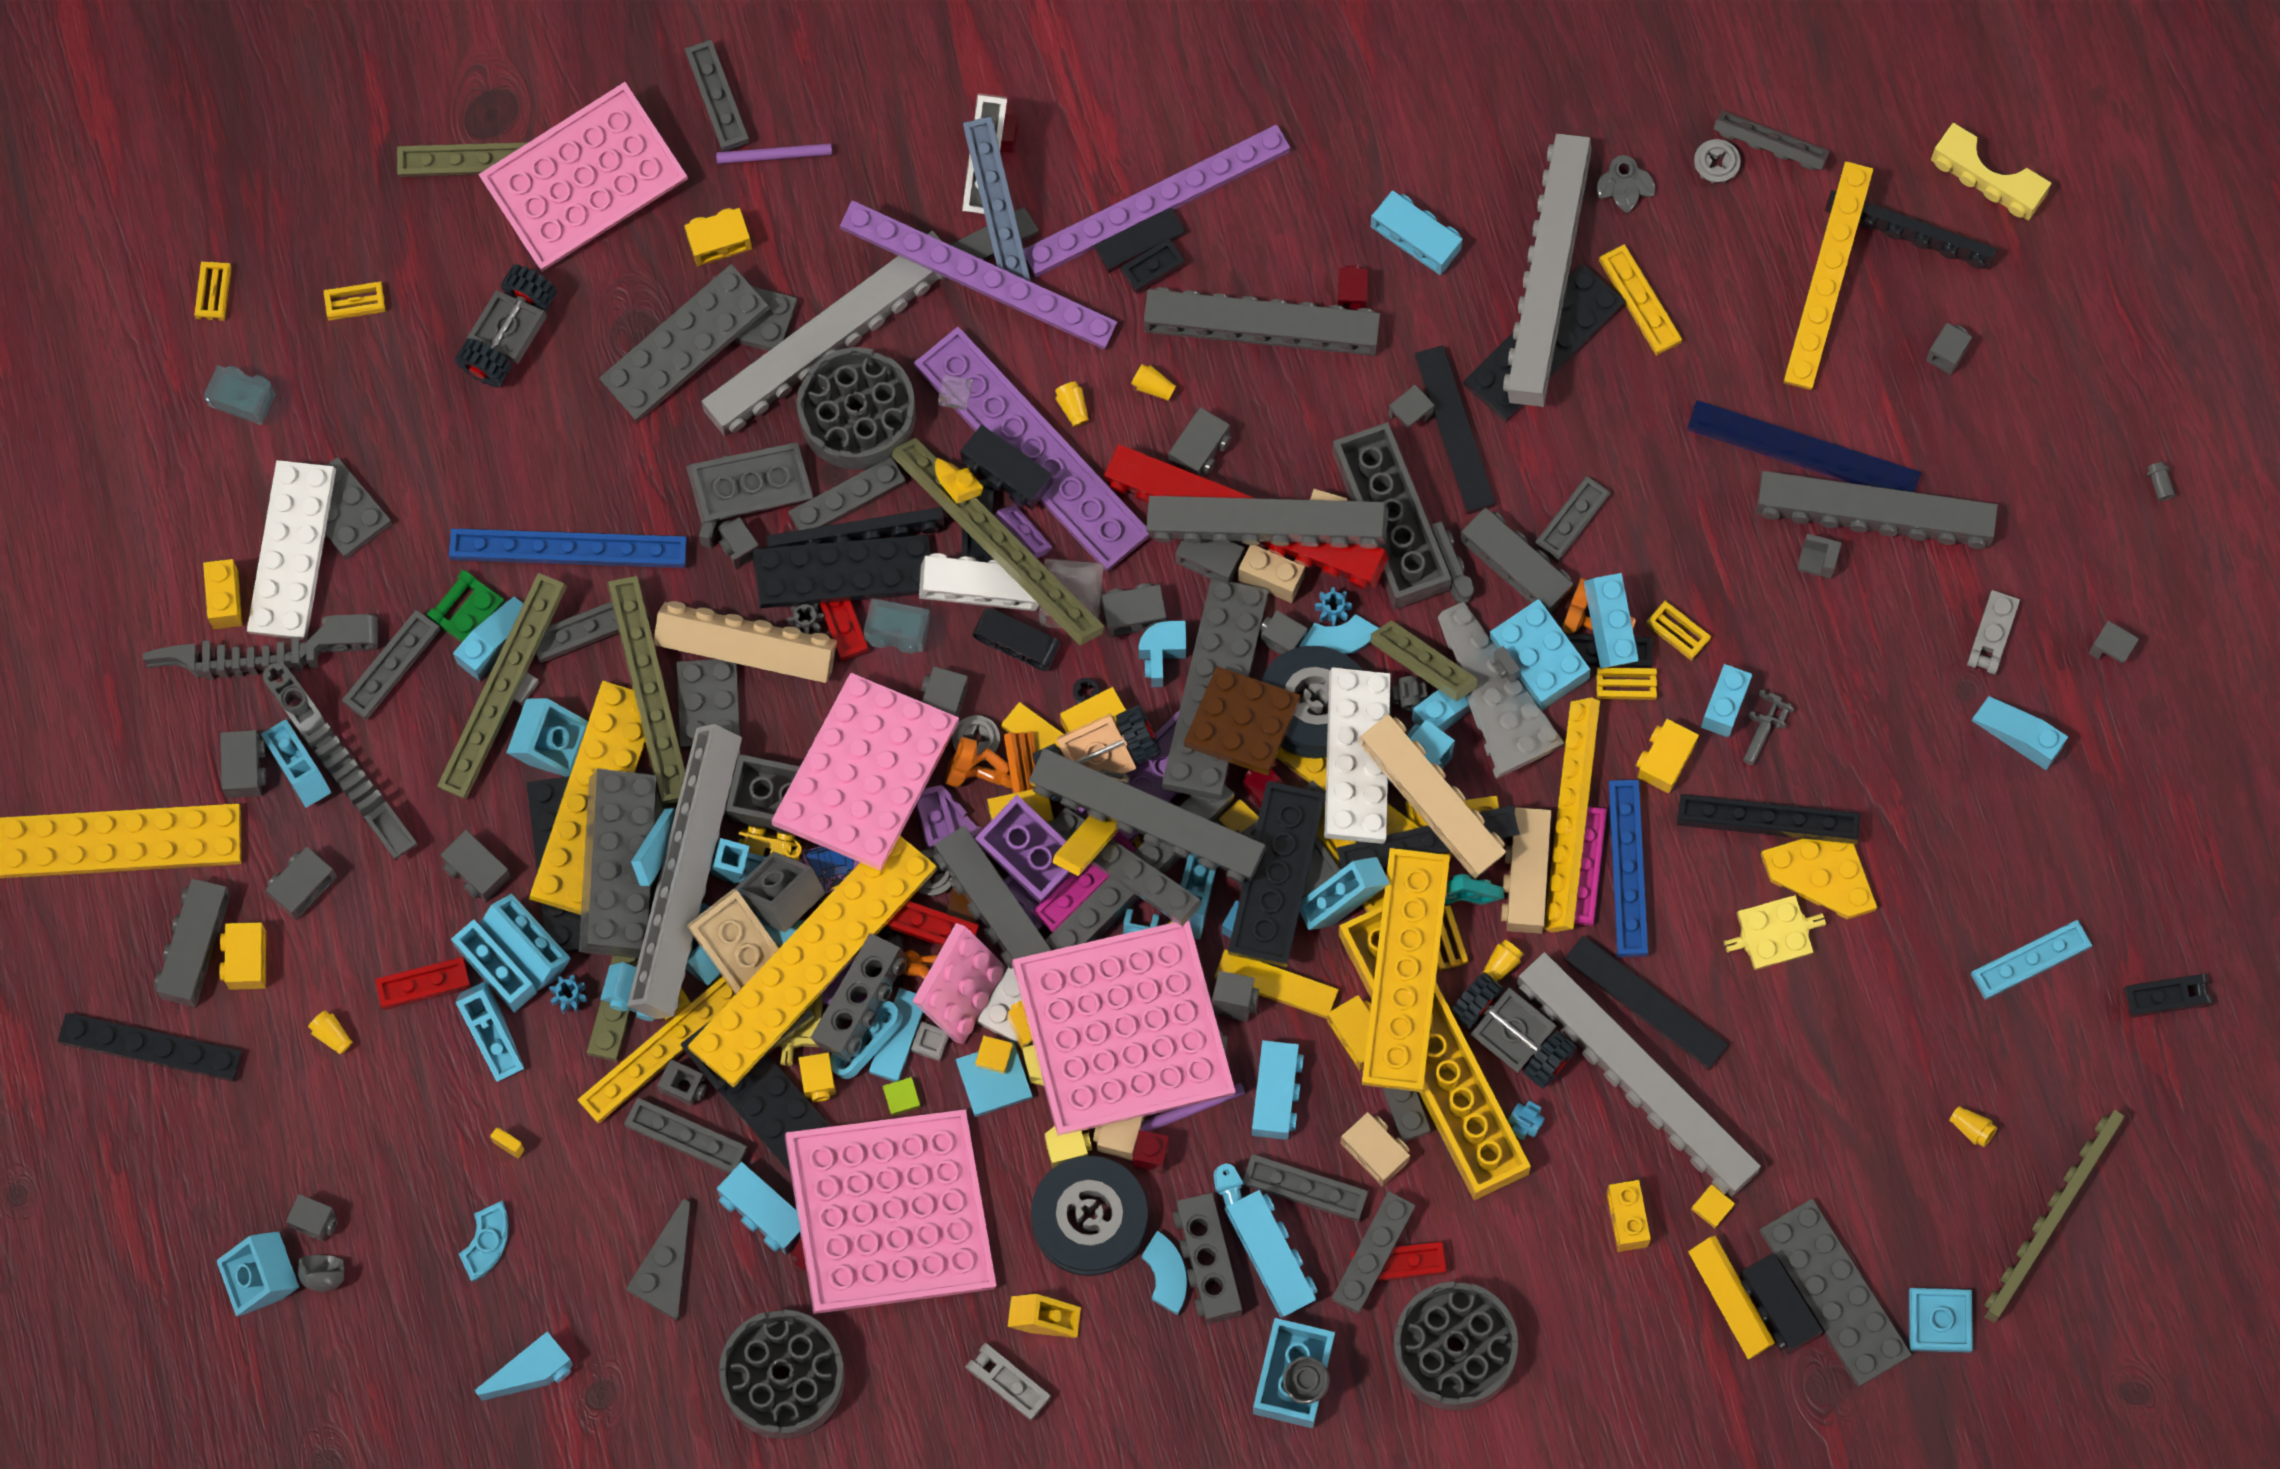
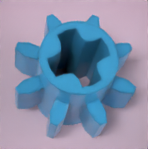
[1315,587,1352,626]
[549,975,587,1014]
[1508,1100,1545,1140]

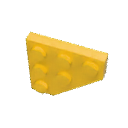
[1760,839,1877,920]

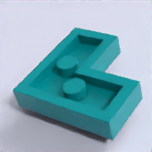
[1444,874,1504,905]

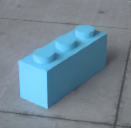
[1371,190,1462,276]
[1584,573,1639,669]
[1300,857,1390,930]
[479,894,571,991]
[451,919,537,1013]
[1252,1040,1304,1140]
[717,1162,801,1255]

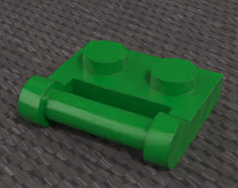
[426,570,505,643]

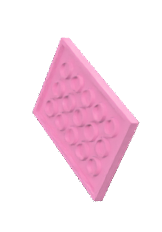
[478,82,688,272]
[772,673,959,871]

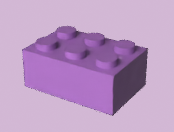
[975,794,1070,903]

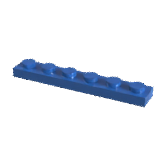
[1608,780,1648,957]

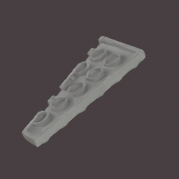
[1438,602,1564,779]

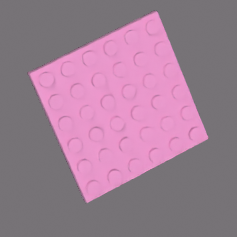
[1012,920,1235,1136]
[785,1109,996,1314]

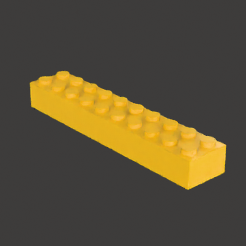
[1339,905,1531,1201]

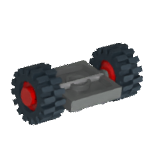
[455,264,557,388]
[1451,972,1577,1089]

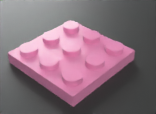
[912,923,1006,1045]

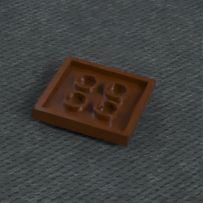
[1184,666,1301,776]

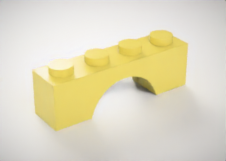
[1931,123,2051,221]
[1022,1045,1092,1169]

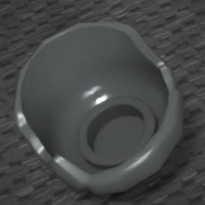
[298,1255,345,1293]
[1283,1356,1330,1404]

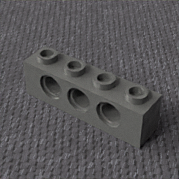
[810,933,908,1062]
[1172,1193,1242,1325]

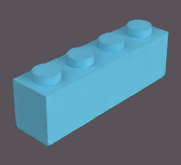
[1224,1190,1317,1318]

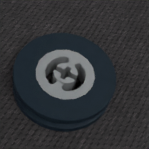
[1262,646,1363,759]
[1031,1156,1148,1276]

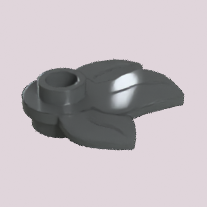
[1597,155,1655,213]

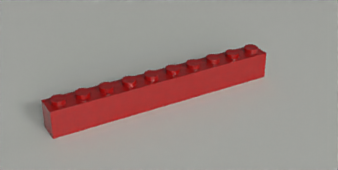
[1104,444,1389,589]

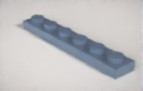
[963,116,1031,282]

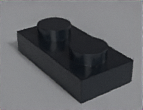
[1120,238,1185,294]

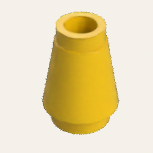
[1131,364,1176,401]
[1055,381,1089,427]
[1481,939,1524,982]
[308,1010,353,1055]
[1949,1106,1997,1147]

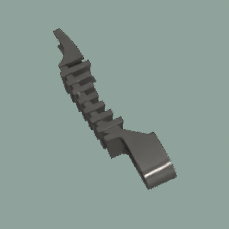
[143,614,378,680]
[263,663,418,861]

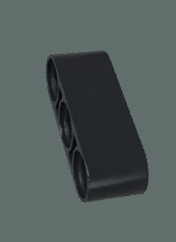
[972,608,1062,671]

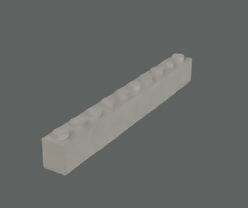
[1503,134,1592,407]
[701,231,946,437]
[627,724,742,1019]
[1517,952,1761,1198]

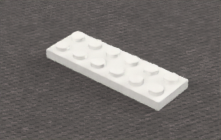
[247,460,336,640]
[1324,668,1390,844]

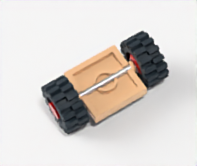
[1032,705,1161,802]

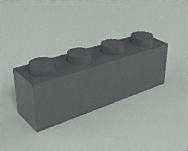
[1460,507,1573,615]
[154,878,231,1008]

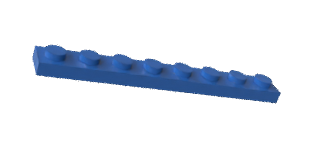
[449,528,687,568]

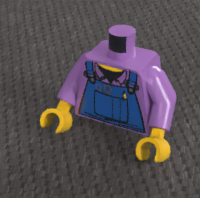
[782,839,860,902]

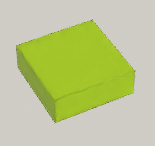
[883,1077,921,1116]

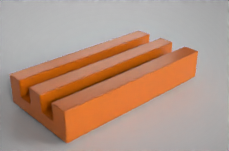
[1004,732,1036,793]

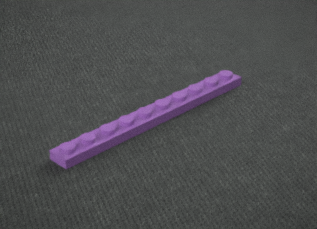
[1023,124,1290,278]
[839,200,1117,350]

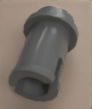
[2147,462,2176,501]

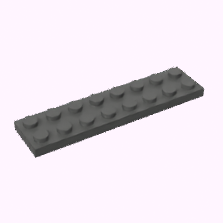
[1162,578,1269,800]

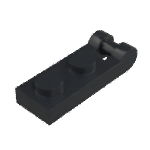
[2124,974,2214,1018]

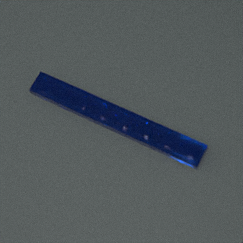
[1687,400,1921,493]

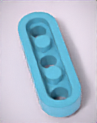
[830,1001,903,1079]

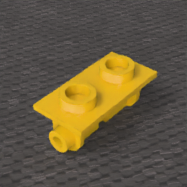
[738,825,802,857]

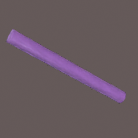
[716,143,832,164]
[1141,1083,1245,1132]

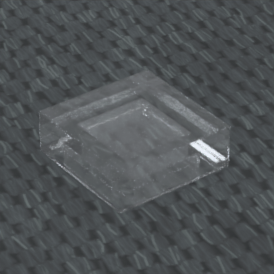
[938,375,973,410]

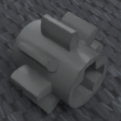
[787,604,825,634]
[1391,676,1428,712]

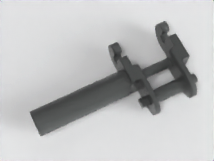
[1743,690,1794,765]

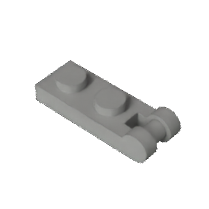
[1967,590,2020,675]
[965,1343,1051,1421]

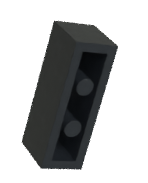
[960,424,1053,510]
[1739,1252,1823,1355]

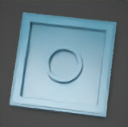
[956,1040,1033,1117]
[1909,1288,1972,1353]

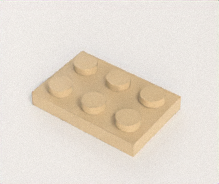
[686,889,779,994]

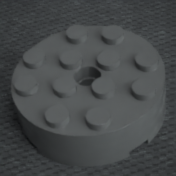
[797,347,916,470]
[1393,1281,1518,1411]
[719,1310,845,1439]

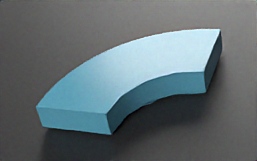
[1299,614,1379,655]
[459,1201,509,1283]
[1141,1231,1187,1315]

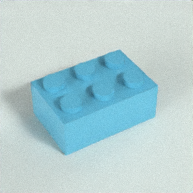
[1490,599,1590,711]
[1253,1318,1335,1428]

